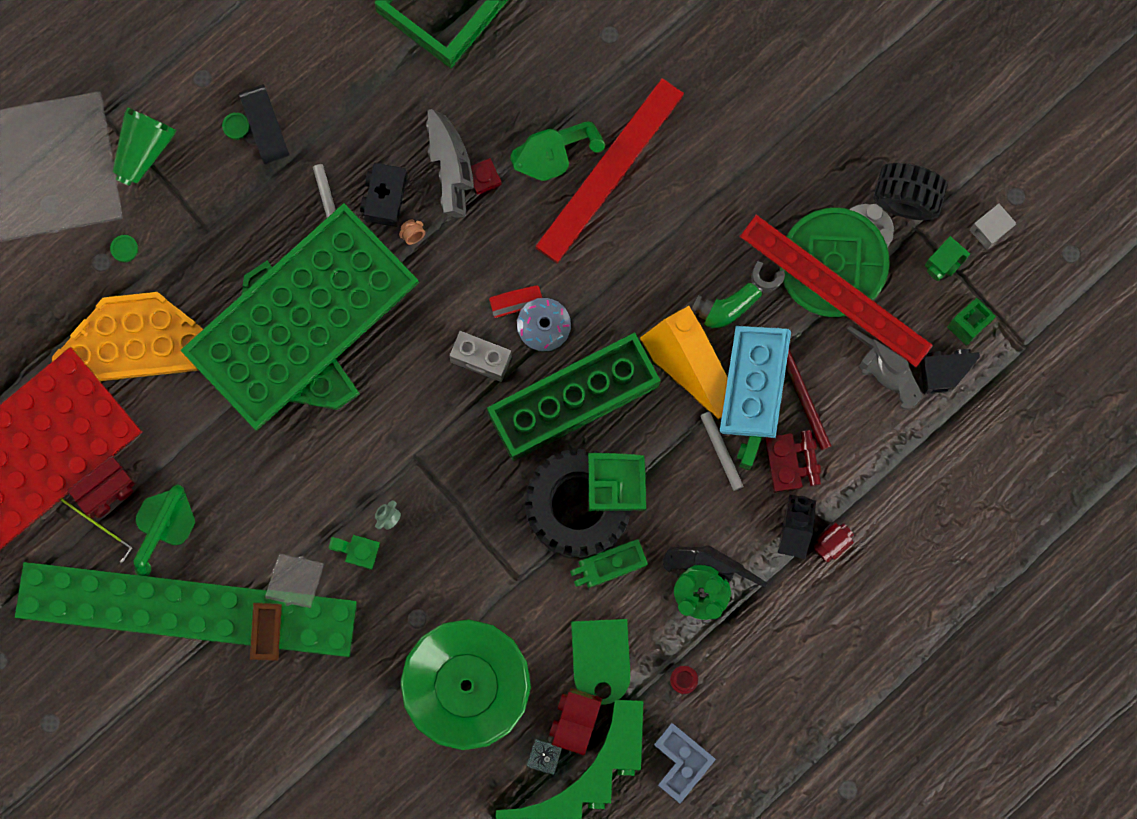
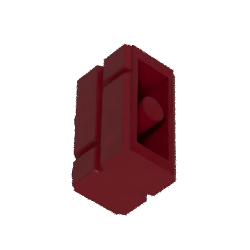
[68,456,136,519]

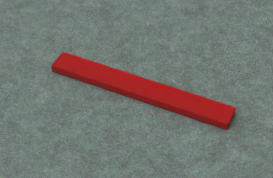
[536,78,684,264]
[740,215,933,367]

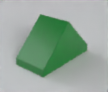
[947,298,996,346]

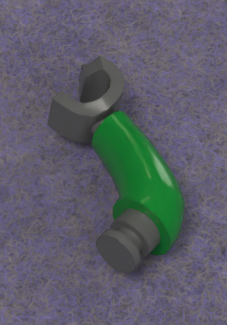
[691,261,785,328]

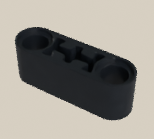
[239,84,290,164]

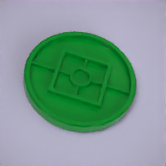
[779,208,889,317]

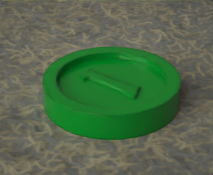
[222,113,250,140]
[110,235,138,262]

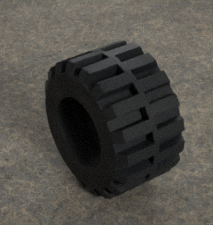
[873,163,948,220]

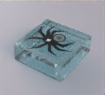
[527,739,562,775]

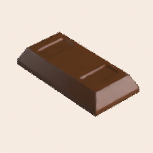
[250,603,282,661]

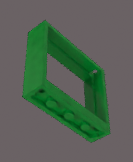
[375,0,508,69]

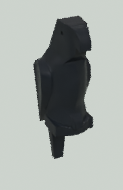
[663,545,767,588]

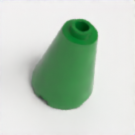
[112,107,177,186]

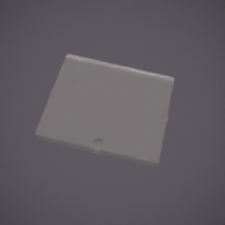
[0,91,123,242]

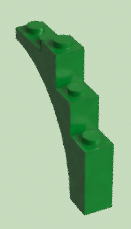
[496,700,643,819]

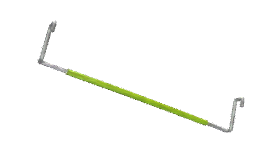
[61,499,132,563]

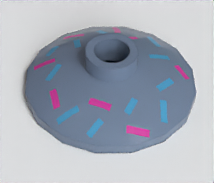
[517,298,571,352]

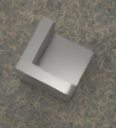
[970,204,1016,250]

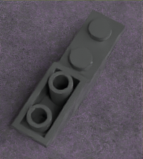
[426,109,474,218]

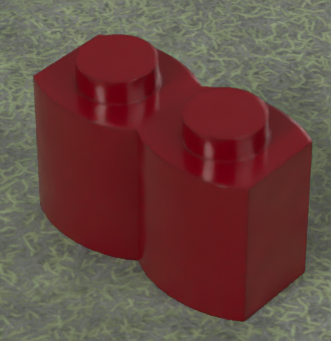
[549,688,602,755]

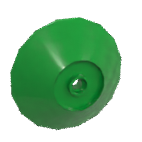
[400,619,531,750]

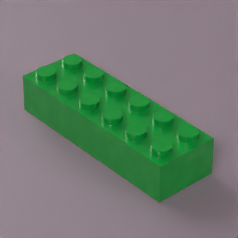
[487,333,661,462]

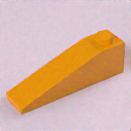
[640,306,728,419]

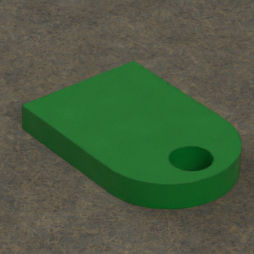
[571,619,630,705]

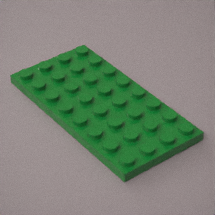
[180,203,419,431]

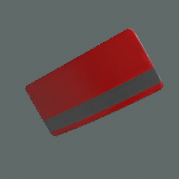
[489,285,542,318]

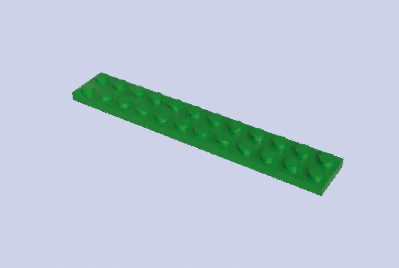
[15,562,357,658]

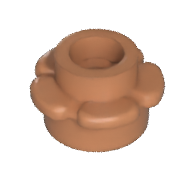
[399,220,425,244]

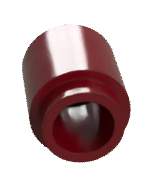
[812,522,854,563]

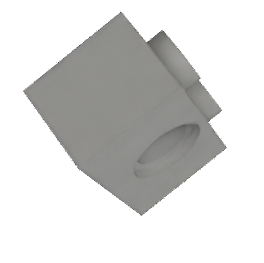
[450,331,512,382]

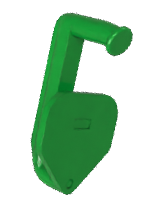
[510,122,605,181]
[133,484,195,576]

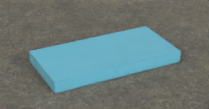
[720,326,791,438]

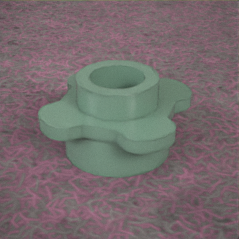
[375,500,401,530]

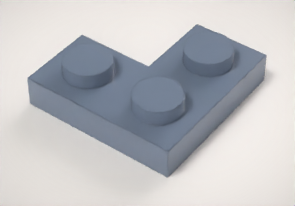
[654,723,716,804]

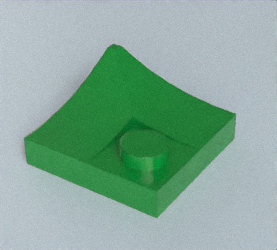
[588,453,646,511]

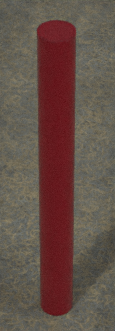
[786,350,832,451]

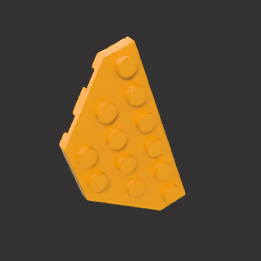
[52,292,203,381]

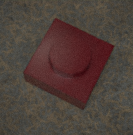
[471,158,502,195]

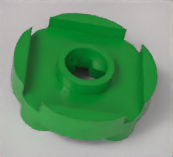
[674,565,731,620]

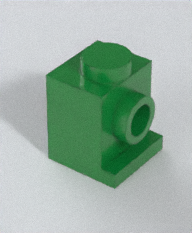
[924,236,970,281]

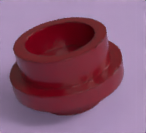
[670,666,698,694]

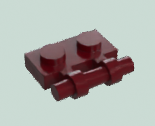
[764,430,822,493]

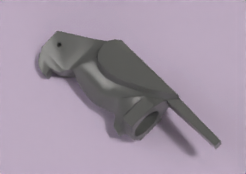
[847,326,923,410]

